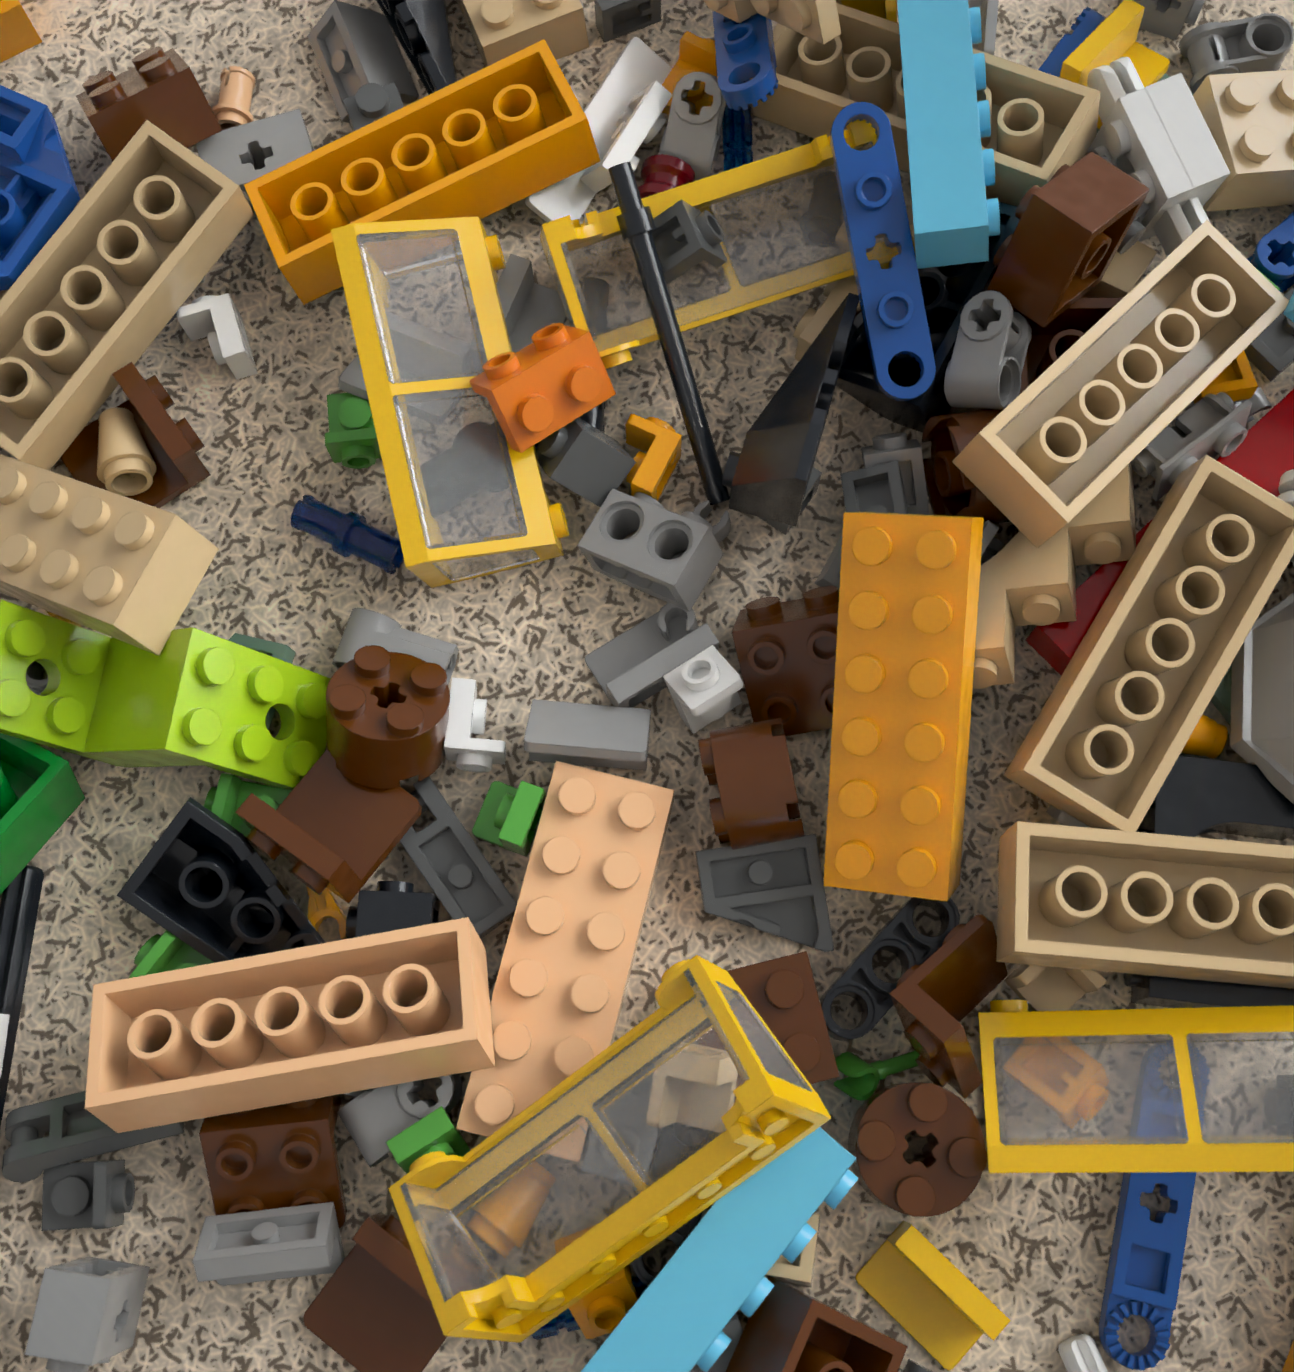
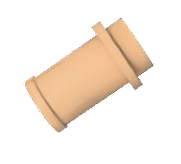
[212,66,256,130]

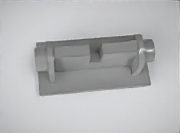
[1131,392,1252,501]

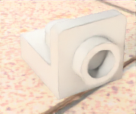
[176,293,258,380]
[663,645,743,734]
[444,677,506,772]

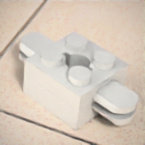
[1087,57,1230,256]

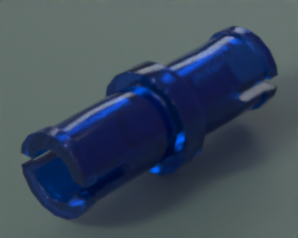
[290,495,404,574]

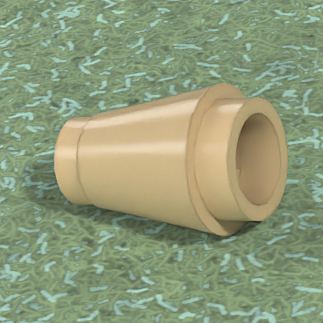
[97,407,156,496]

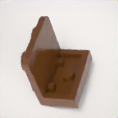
[60,362,211,508]
[732,586,839,736]
[235,749,422,904]
[889,914,1008,1099]
[199,1094,347,1228]
[304,1212,477,1372]

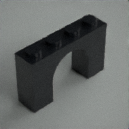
[1123,756,1294,1008]

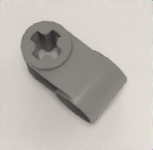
[1179,13,1294,94]
[659,72,726,181]
[944,290,1032,410]
[337,1073,462,1167]

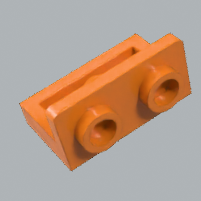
[469,323,616,453]

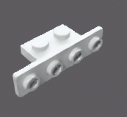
[525,37,672,222]

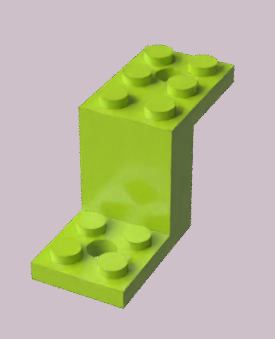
[0,599,331,790]

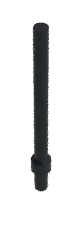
[608,162,730,505]

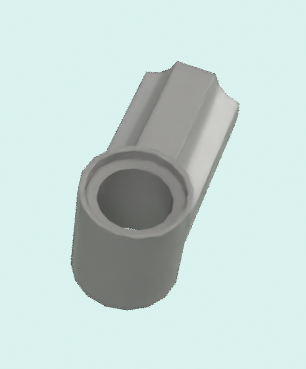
[332,608,459,685]

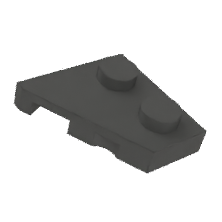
[695,834,834,952]

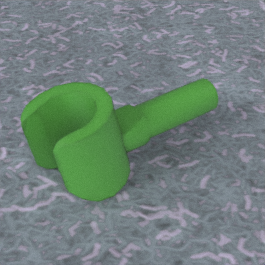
[834,1051,919,1101]

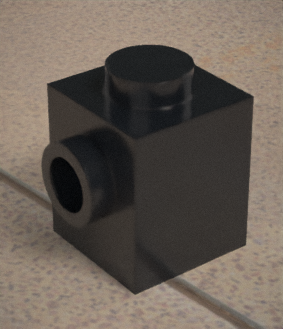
[346,881,440,939]

